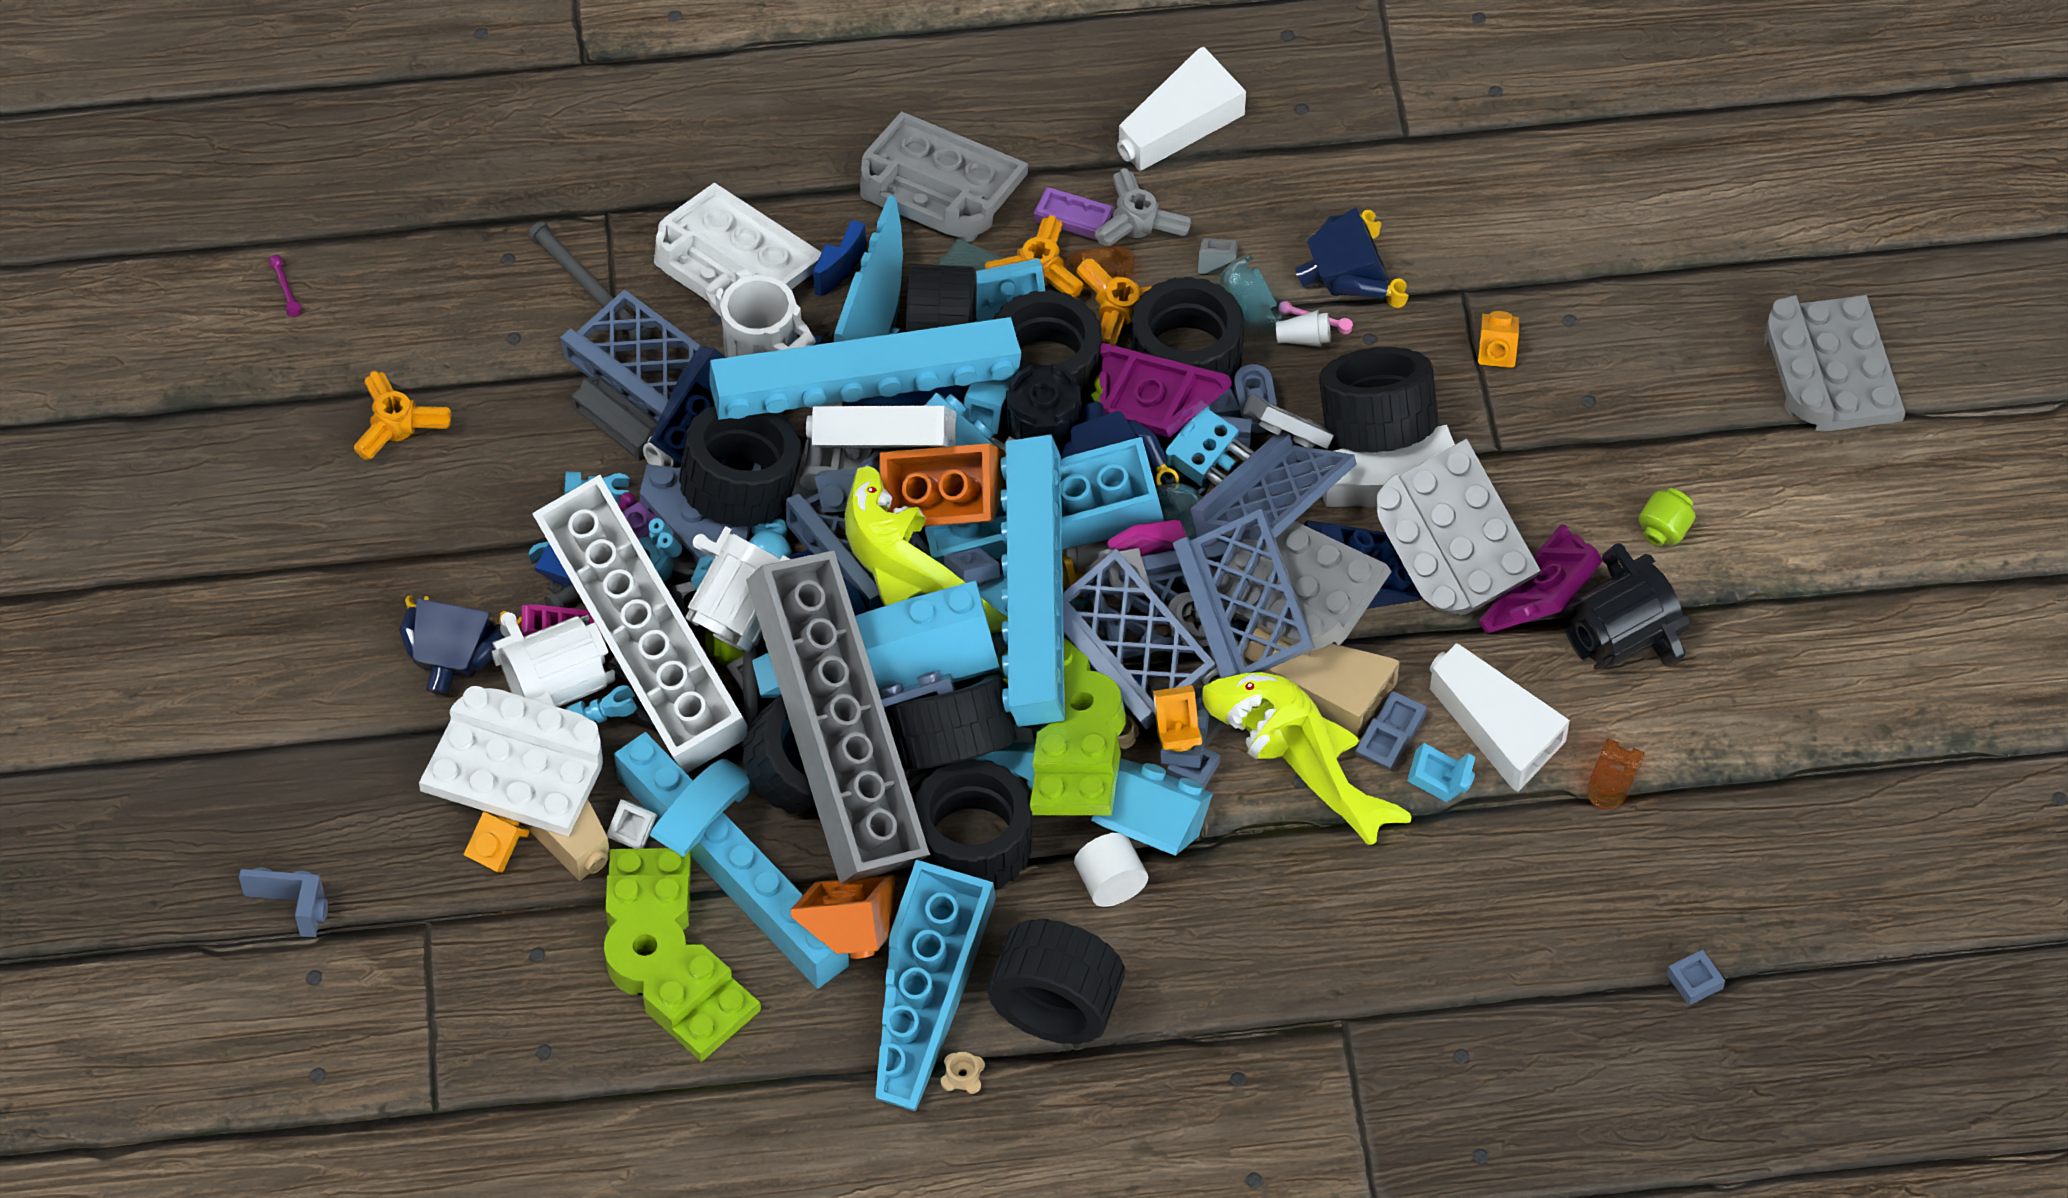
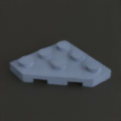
[640,464,751,564]

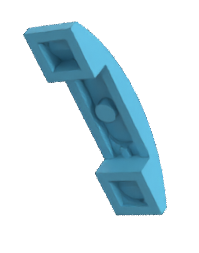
[650,759,755,857]

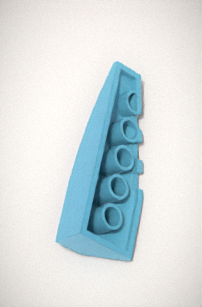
[834,195,903,342]
[925,437,1164,562]
[752,580,1000,698]
[972,742,1213,856]
[875,860,996,1111]

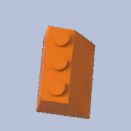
[880,443,1006,527]
[790,875,899,959]

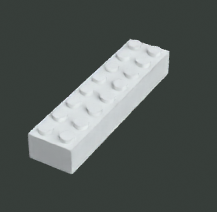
[532,475,748,774]

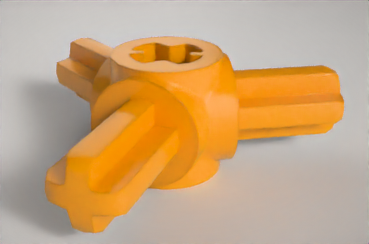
[985,215,1084,298]
[1076,258,1152,346]
[354,371,451,460]

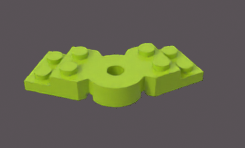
[984,637,1126,815]
[604,848,761,1062]

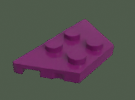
[1100,343,1232,438]
[1479,524,1603,633]

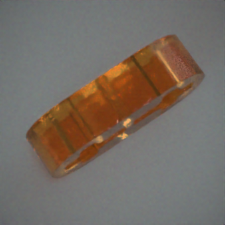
[1065,246,1134,289]

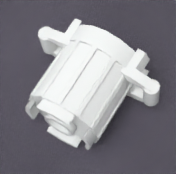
[703,269,816,357]
[685,526,790,653]
[492,612,615,707]

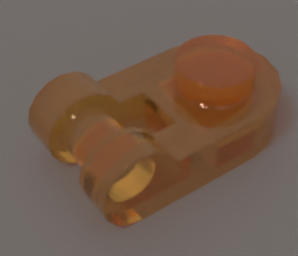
[1587,738,1645,810]

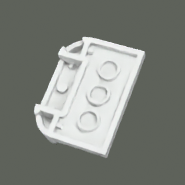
[654,183,822,301]
[419,686,603,837]

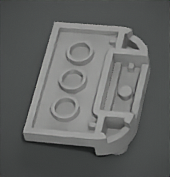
[860,111,1028,242]
[1765,295,1906,431]
[1377,439,1542,615]
[1213,510,1392,655]

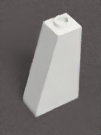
[1117,46,1246,172]
[806,406,956,449]
[1311,424,1455,507]
[1430,643,1570,792]

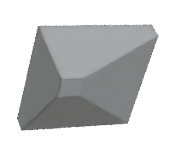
[1198,238,1238,274]

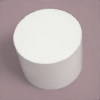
[1074,833,1148,907]

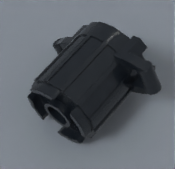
[999,364,1082,456]
[1562,543,1691,670]

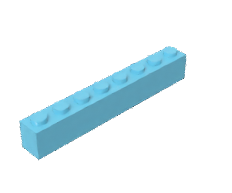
[709,317,1021,420]
[1001,434,1065,727]
[614,732,849,989]

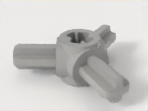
[1095,168,1191,247]

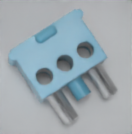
[1165,406,1254,486]

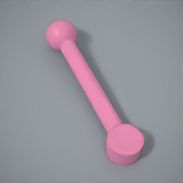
[1278,301,1353,334]

